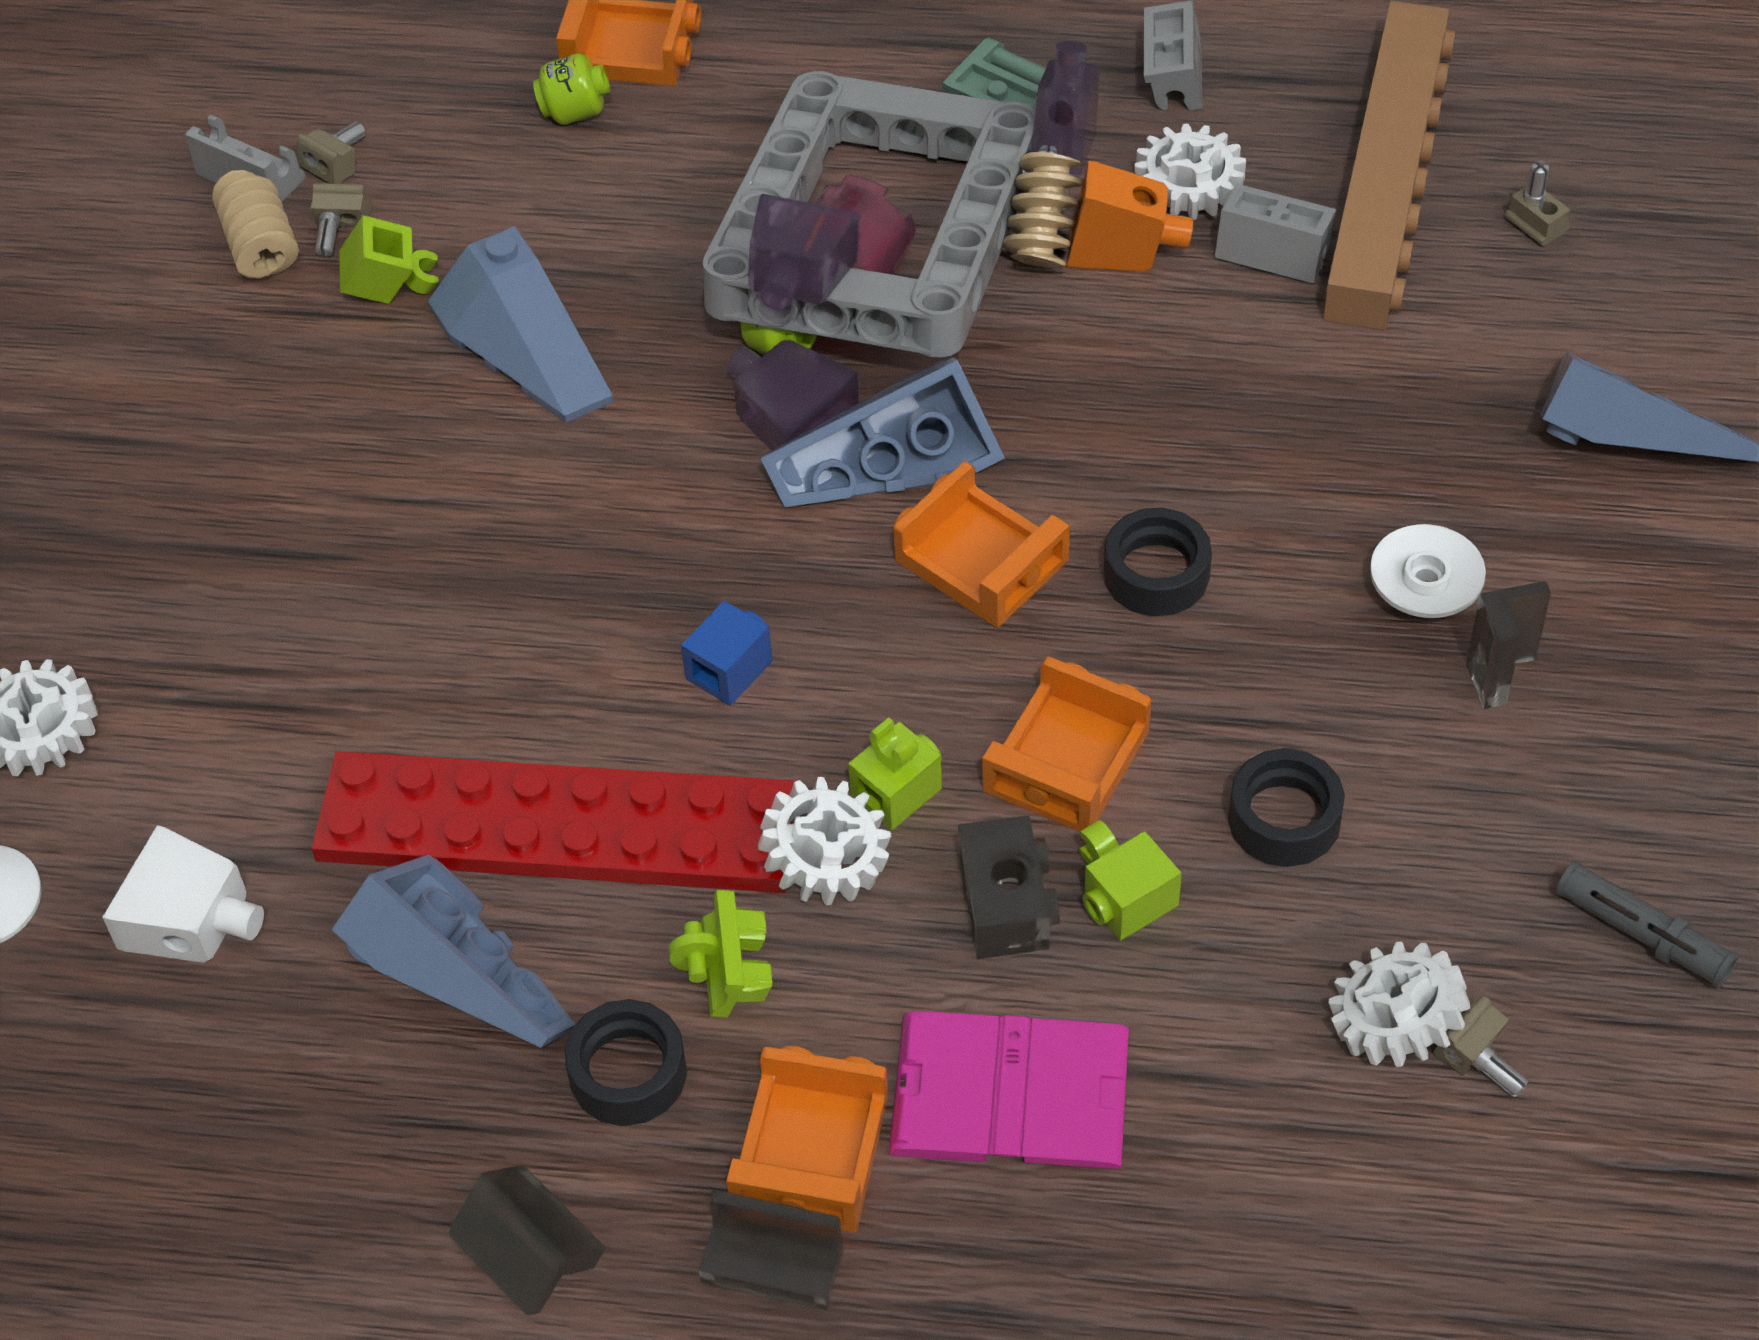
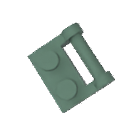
[942,37,1074,121]

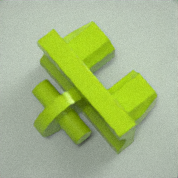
[668,890,773,1018]

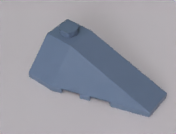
[428,226,614,423]
[1540,351,1759,462]
[760,356,1005,507]
[331,854,576,1048]

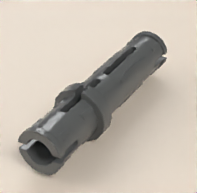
[1555,861,1739,988]

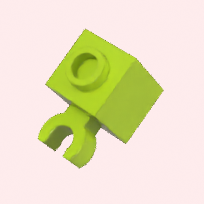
[339,215,439,304]
[848,717,942,831]
[1079,819,1182,941]

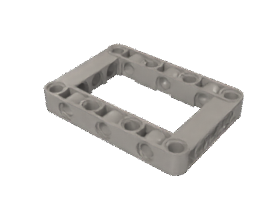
[703,71,1039,358]

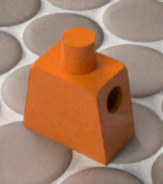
[1067,161,1193,271]

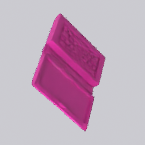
[889,1011,1129,1169]

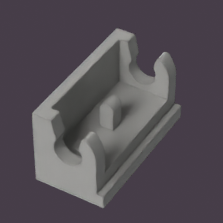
[1144,0,1203,111]
[185,114,306,202]
[1215,184,1337,284]

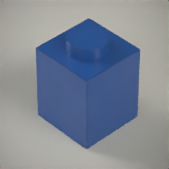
[681,600,773,706]

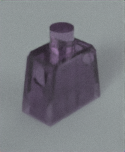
[1032,41,1100,175]
[749,194,861,309]
[727,340,859,451]

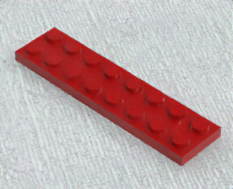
[311,751,796,893]

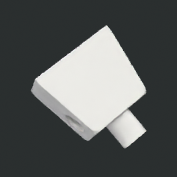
[102,825,264,963]

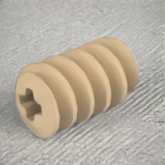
[1003,152,1083,268]
[212,170,299,279]

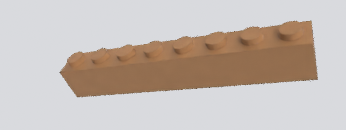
[1323,1,1456,330]

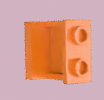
[556,0,701,86]
[893,461,1070,629]
[982,656,1152,832]
[726,1046,888,1233]

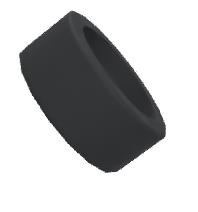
[1104,507,1212,616]
[1228,748,1345,867]
[564,999,687,1126]

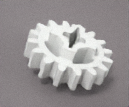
[1134,124,1246,220]
[0,659,98,777]
[758,777,891,905]
[1329,941,1470,1067]

